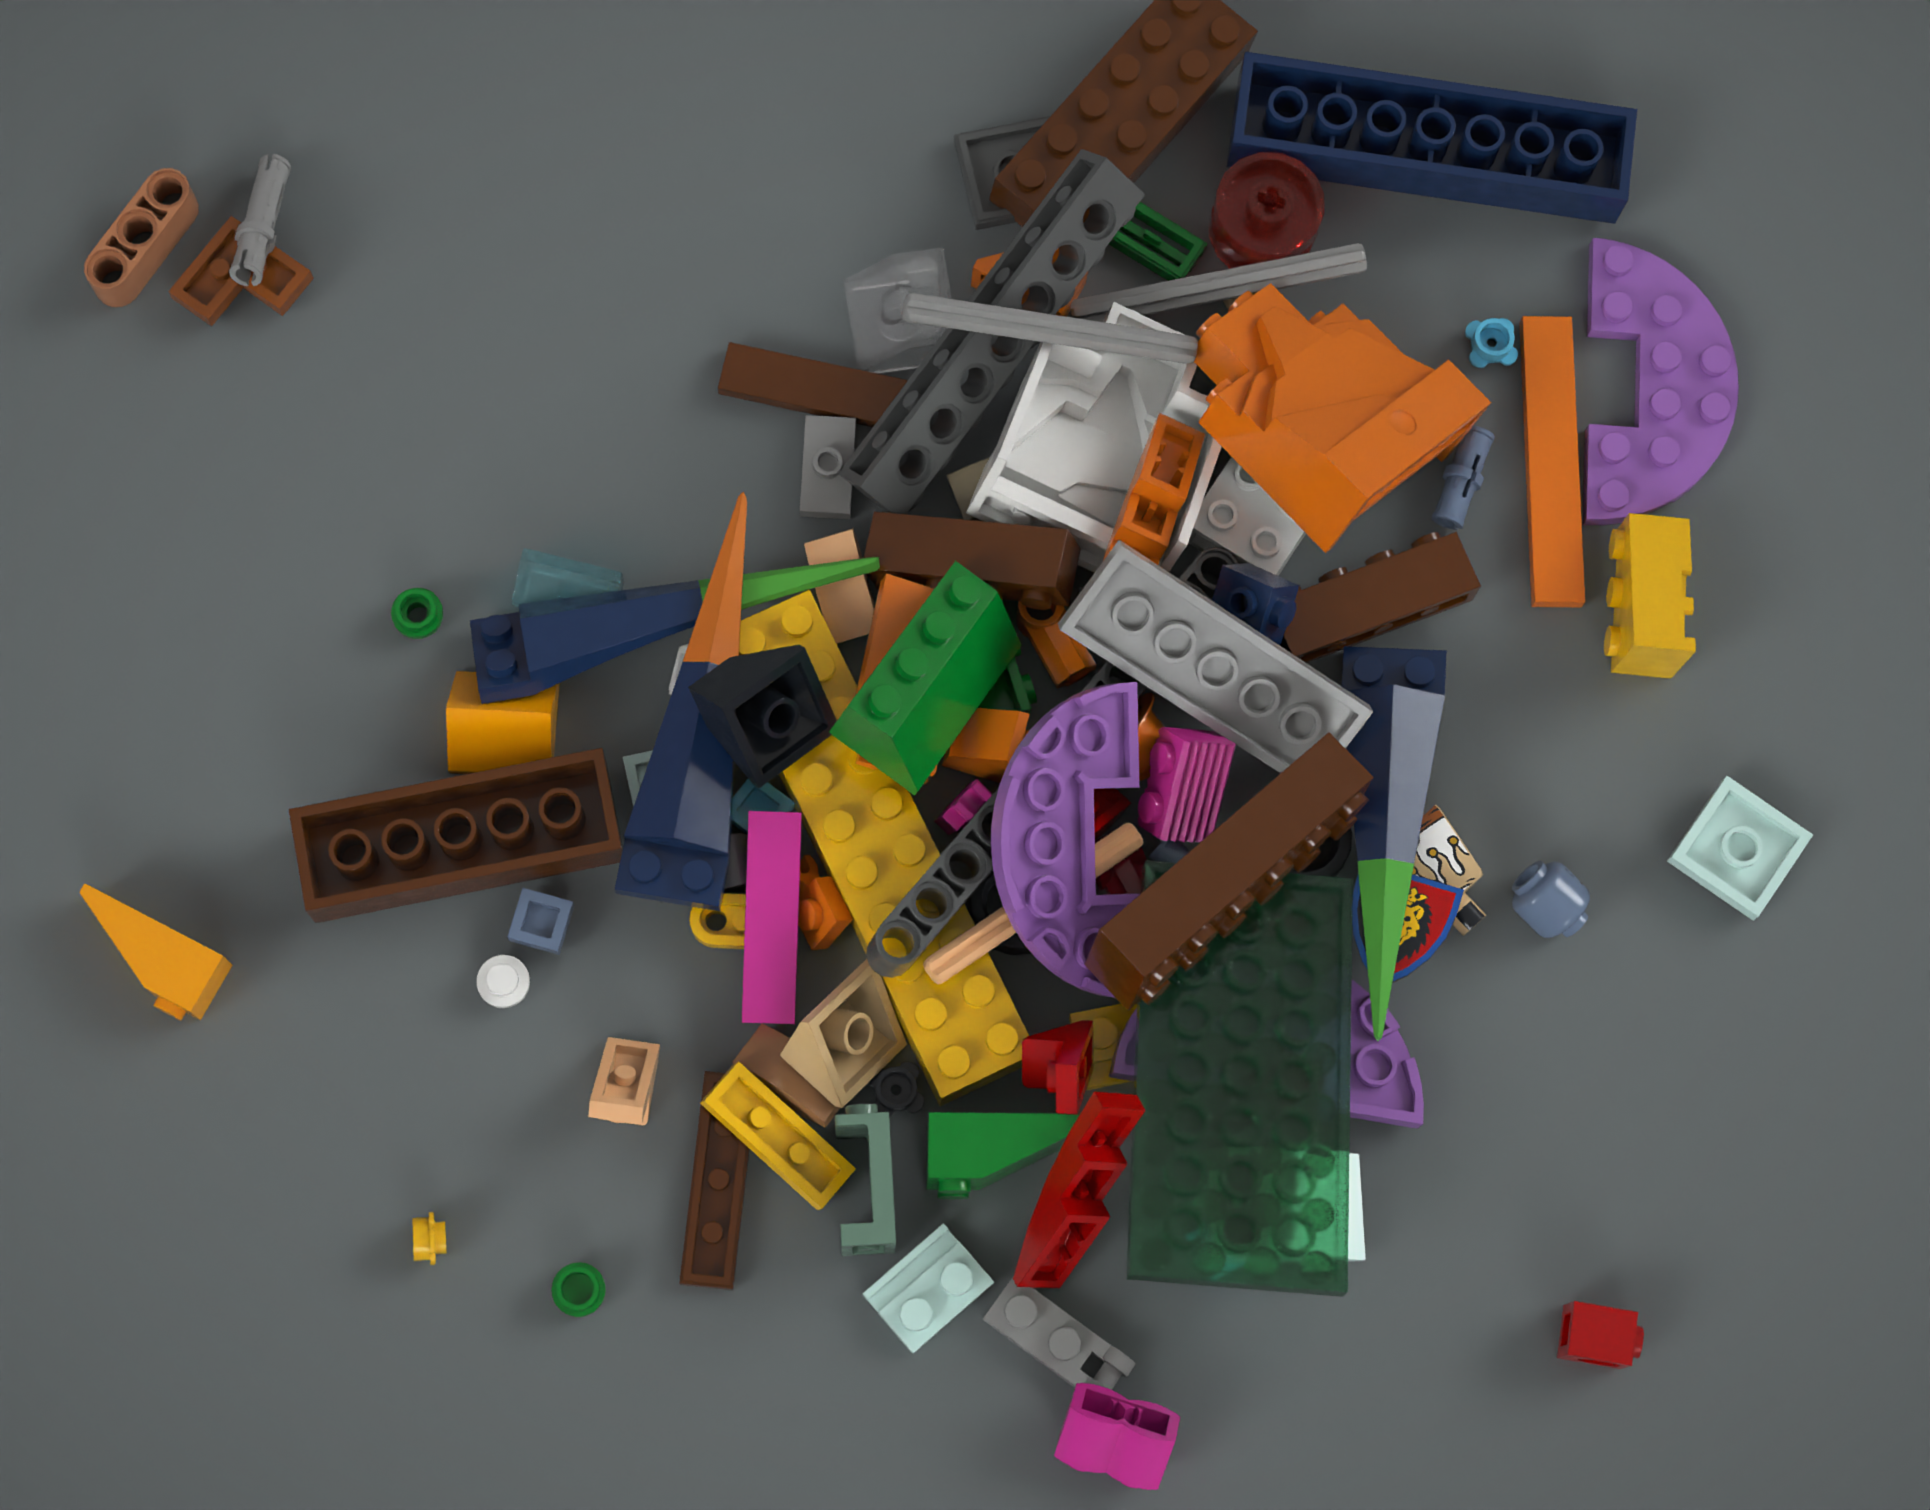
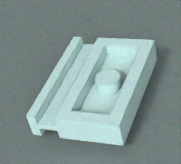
[862,1223,994,1354]

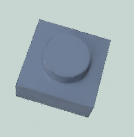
[507,888,575,955]

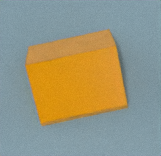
[446,671,560,774]

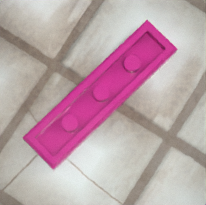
[742,811,802,1024]

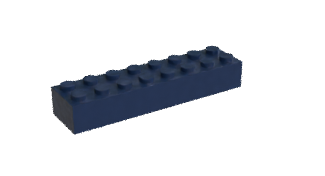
[1226,52,1638,224]

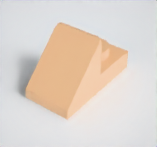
[588,1037,660,1126]

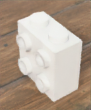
[1188,457,1306,576]

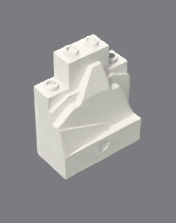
[966,302,1222,573]

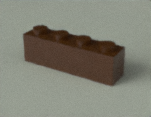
[863,511,1081,610]
[1280,532,1481,663]

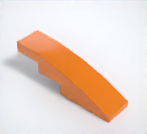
[1102,413,1205,565]

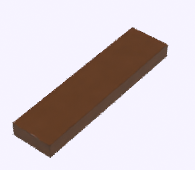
[718,342,908,427]
[679,1071,750,1290]

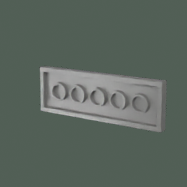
[1058,540,1373,773]

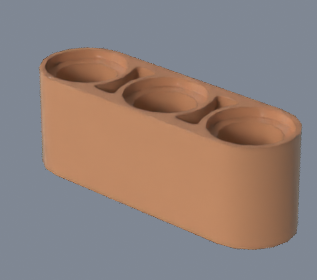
[84,168,199,307]

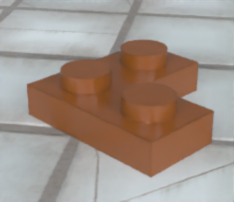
[168,216,314,326]

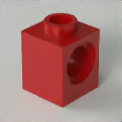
[1557,1301,1644,1369]

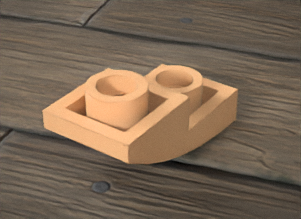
[804,528,875,644]

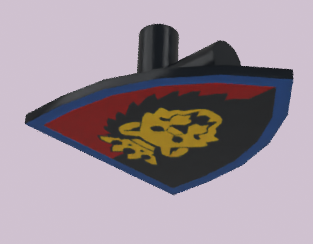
[1351,874,1464,983]

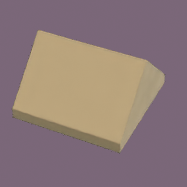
[780,959,907,1108]

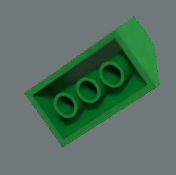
[829,560,1022,795]

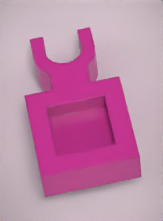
[934,779,992,835]

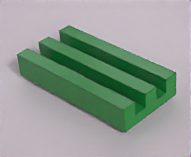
[1109,202,1208,281]

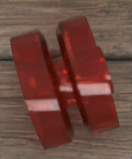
[1209,152,1324,269]

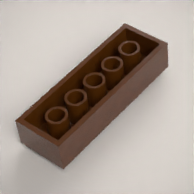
[989,0,1258,227]
[1084,732,1374,1011]
[289,748,623,923]

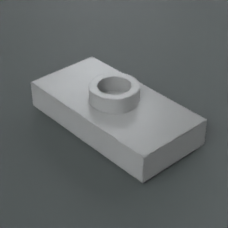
[800,415,856,519]

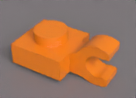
[798,855,853,950]

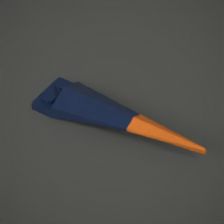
[615,492,747,911]

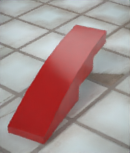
[1013,1091,1146,1289]

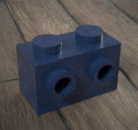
[1212,563,1300,645]

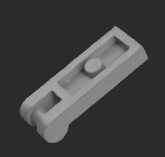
[982,1276,1136,1390]

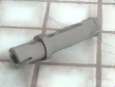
[229,154,291,286]

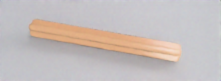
[923,823,1144,984]

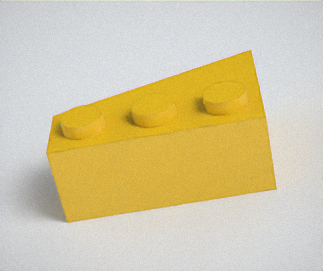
[1604,513,1696,679]

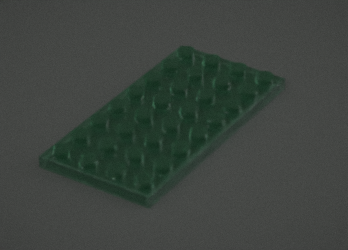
[1126,860,1353,1297]

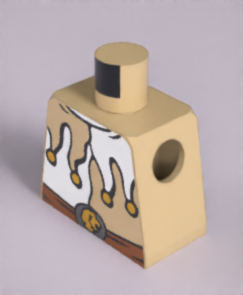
[1412,805,1486,936]

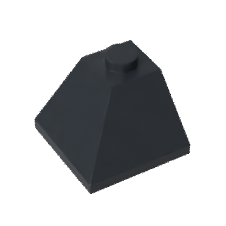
[688,645,837,788]

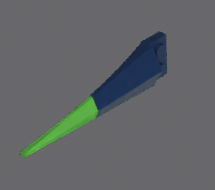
[470,557,880,704]
[1342,646,1447,1041]

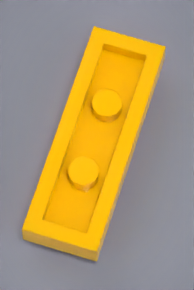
[700,1061,856,1210]

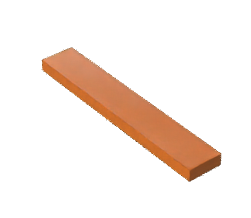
[1519,316,1585,608]

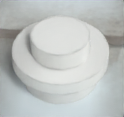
[477,955,530,1008]

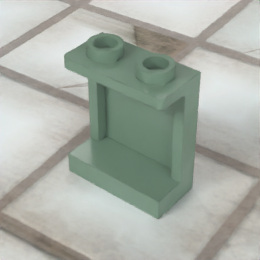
[835,1104,896,1256]

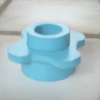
[1465,318,1518,368]

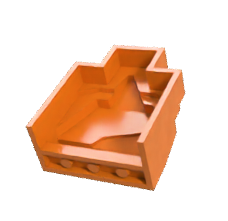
[1194,283,1492,553]

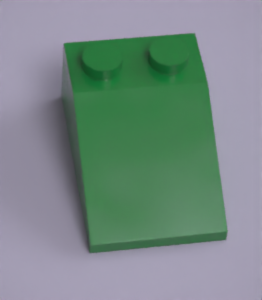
[926,1112,1080,1200]

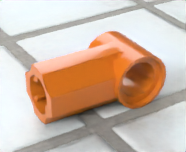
[1016,601,1096,689]

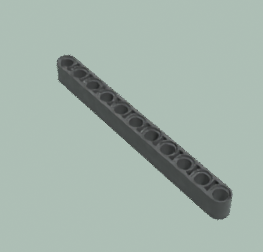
[866,547,1238,978]

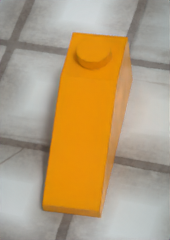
[79,883,233,1021]

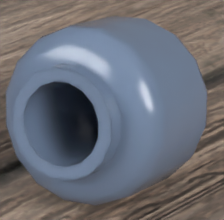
[1512,861,1590,938]

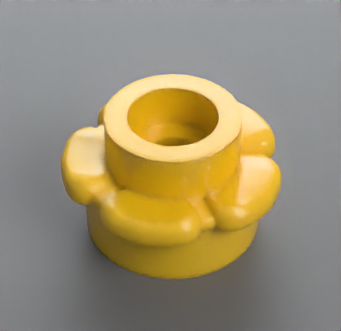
[412,1212,447,1265]

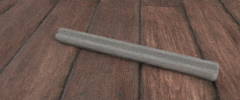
[1071,243,1367,322]
[902,293,1198,364]

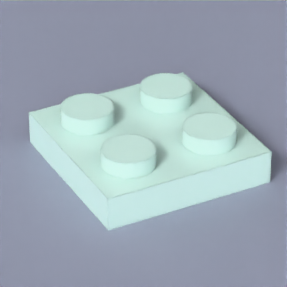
[1667,776,1813,921]

